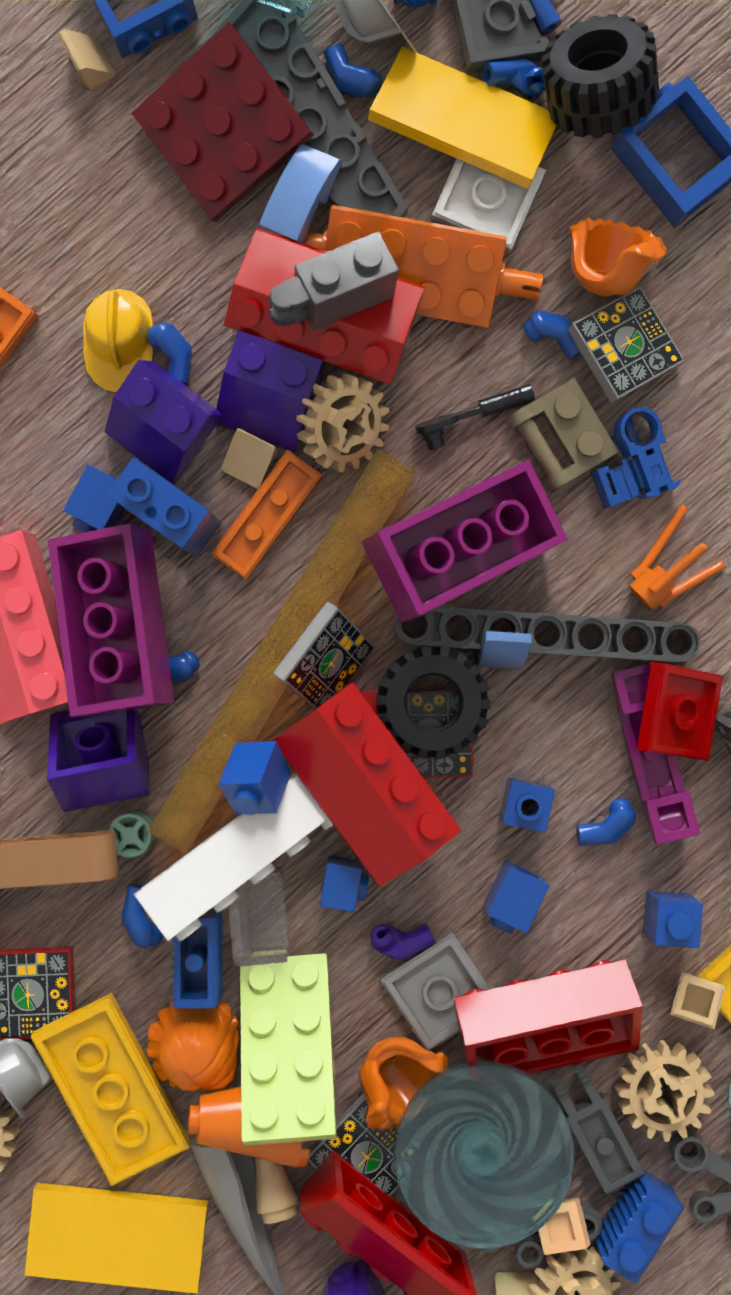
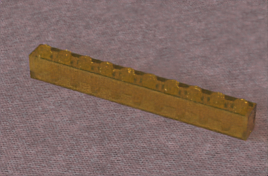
[148,449,416,854]

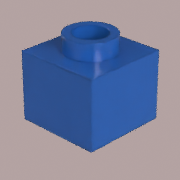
[499,777,555,833]
[320,856,369,912]

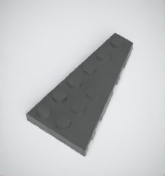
[203,0,408,218]

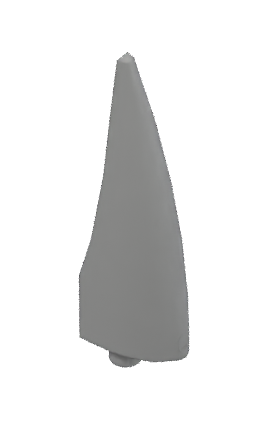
[189,1137,283,1295]

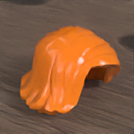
[569,217,667,297]
[147,1001,241,1092]
[358,1037,449,1131]

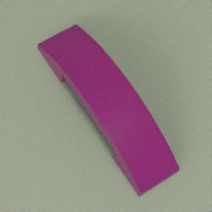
[612,663,700,845]

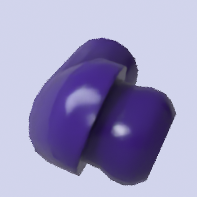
[370,923,436,960]

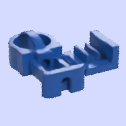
[590,407,681,508]

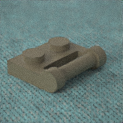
[507,377,619,492]

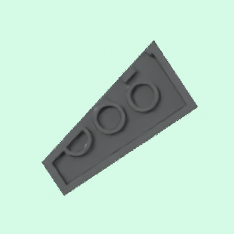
[450,0,549,71]

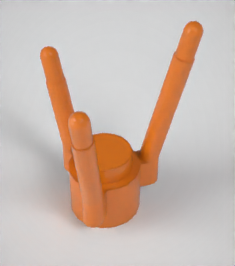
[628,505,725,611]

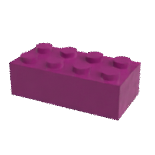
[361,459,568,623]
[48,523,175,717]

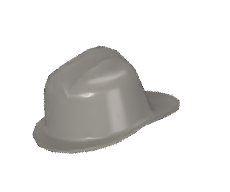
[333,0,417,53]
[0,1038,51,1119]

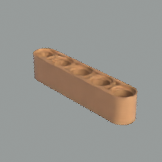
[0,830,120,889]

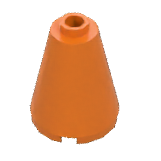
[188,1086,310,1168]

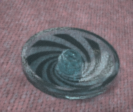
[394,1061,574,1248]

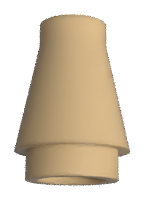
[254,1158,299,1224]

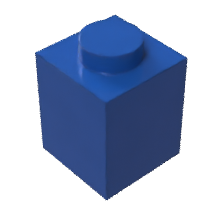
[63,464,125,532]
[218,741,292,815]
[483,860,550,934]
[643,890,703,949]

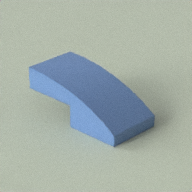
[259,144,342,243]
[476,631,532,670]

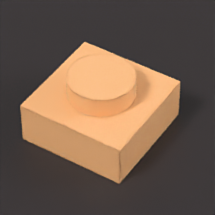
[535,1197,591,1255]

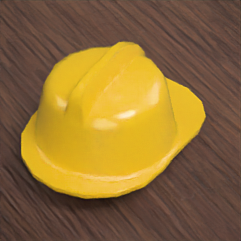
[83,289,153,392]

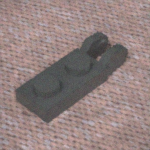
[550,1063,645,1195]

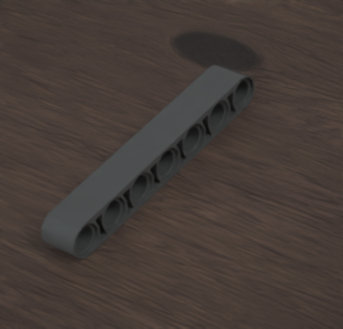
[394,607,700,662]

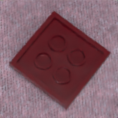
[132,22,314,222]

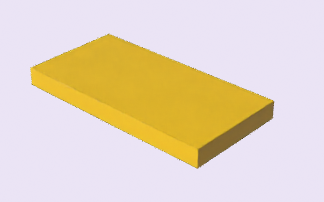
[368,46,558,189]
[31,993,190,1186]
[24,1182,209,1294]

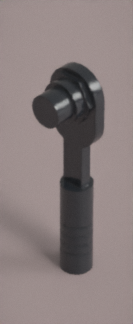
[415,384,535,450]

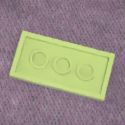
[240,953,337,1146]

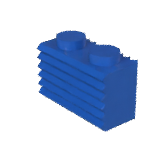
[172,907,222,1008]
[594,1168,684,1283]

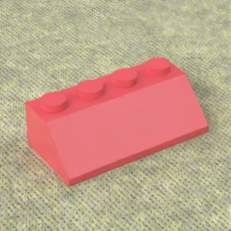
[0,530,68,724]

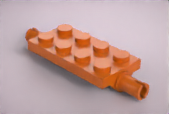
[283,205,543,328]

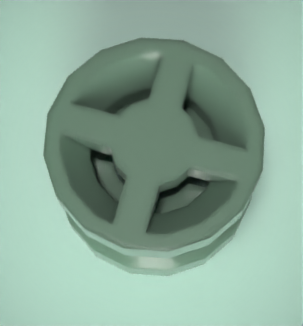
[109,810,157,858]

